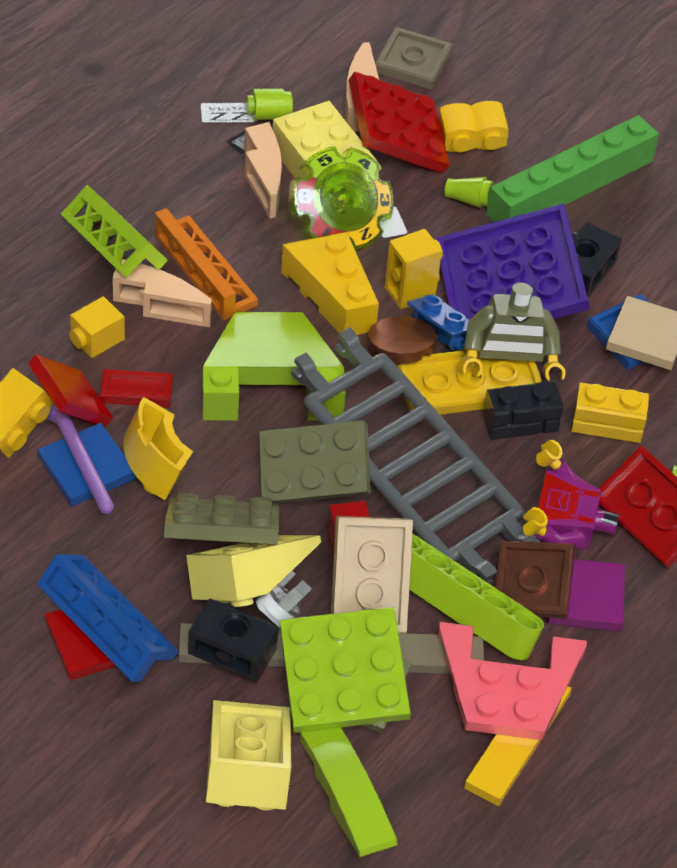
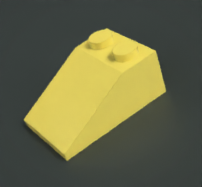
[186,535,321,607]
[206,700,291,810]

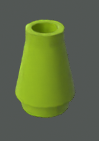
[445,177,494,209]

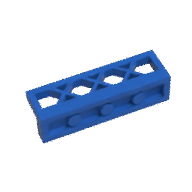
[37,554,179,682]

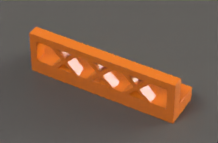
[155,208,258,321]

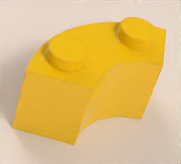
[123,397,193,500]

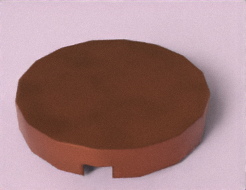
[368,316,437,364]

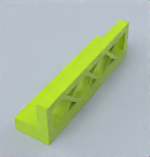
[61,185,168,278]

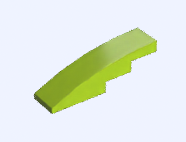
[299,728,397,857]

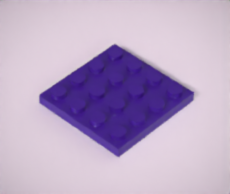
[436,203,590,320]

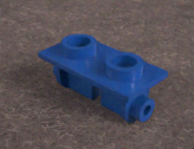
[407,294,469,351]

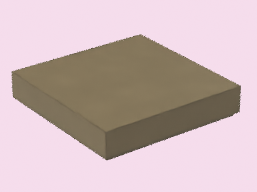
[375,27,453,90]

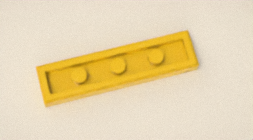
[464,686,572,807]

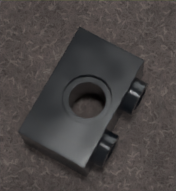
[572,222,622,298]
[188,598,279,683]

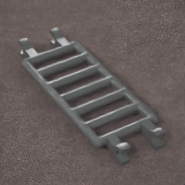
[291,327,541,585]

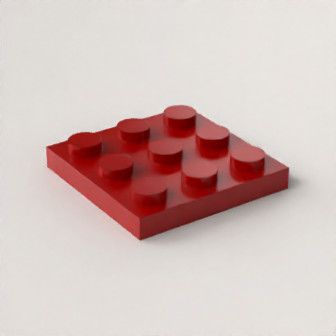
[348,71,450,173]

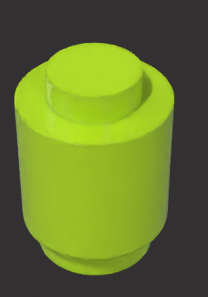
[245,88,293,121]

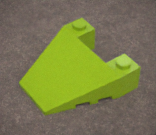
[202,312,346,421]

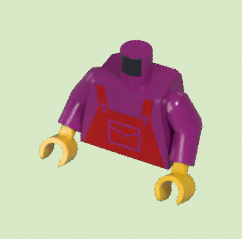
[523,440,619,550]

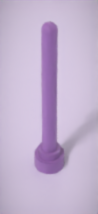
[47,394,114,514]

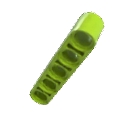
[409,534,544,660]

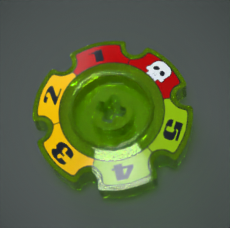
[289,146,394,251]

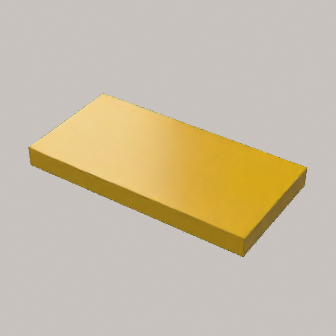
[395,350,542,415]

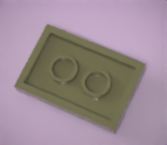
[259,420,371,503]

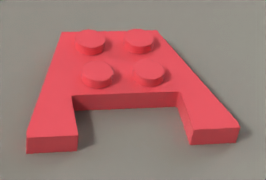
[438,622,587,740]

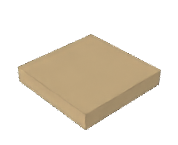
[606,296,677,370]

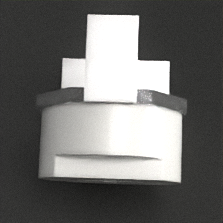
[256,571,312,628]

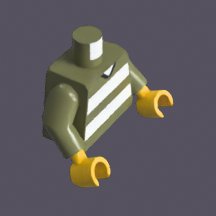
[458,283,566,381]

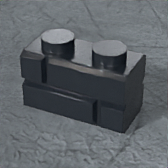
[483,381,563,440]

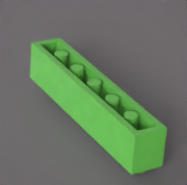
[486,115,659,222]

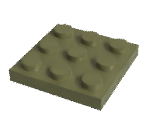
[164,493,279,544]

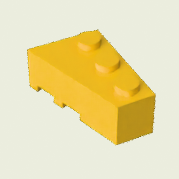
[281,232,379,335]

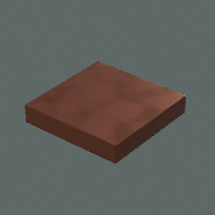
[495,541,576,619]

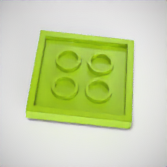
[280,607,411,733]

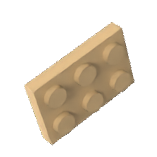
[331,516,413,633]

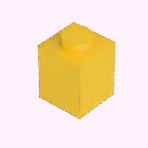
[69,296,125,358]

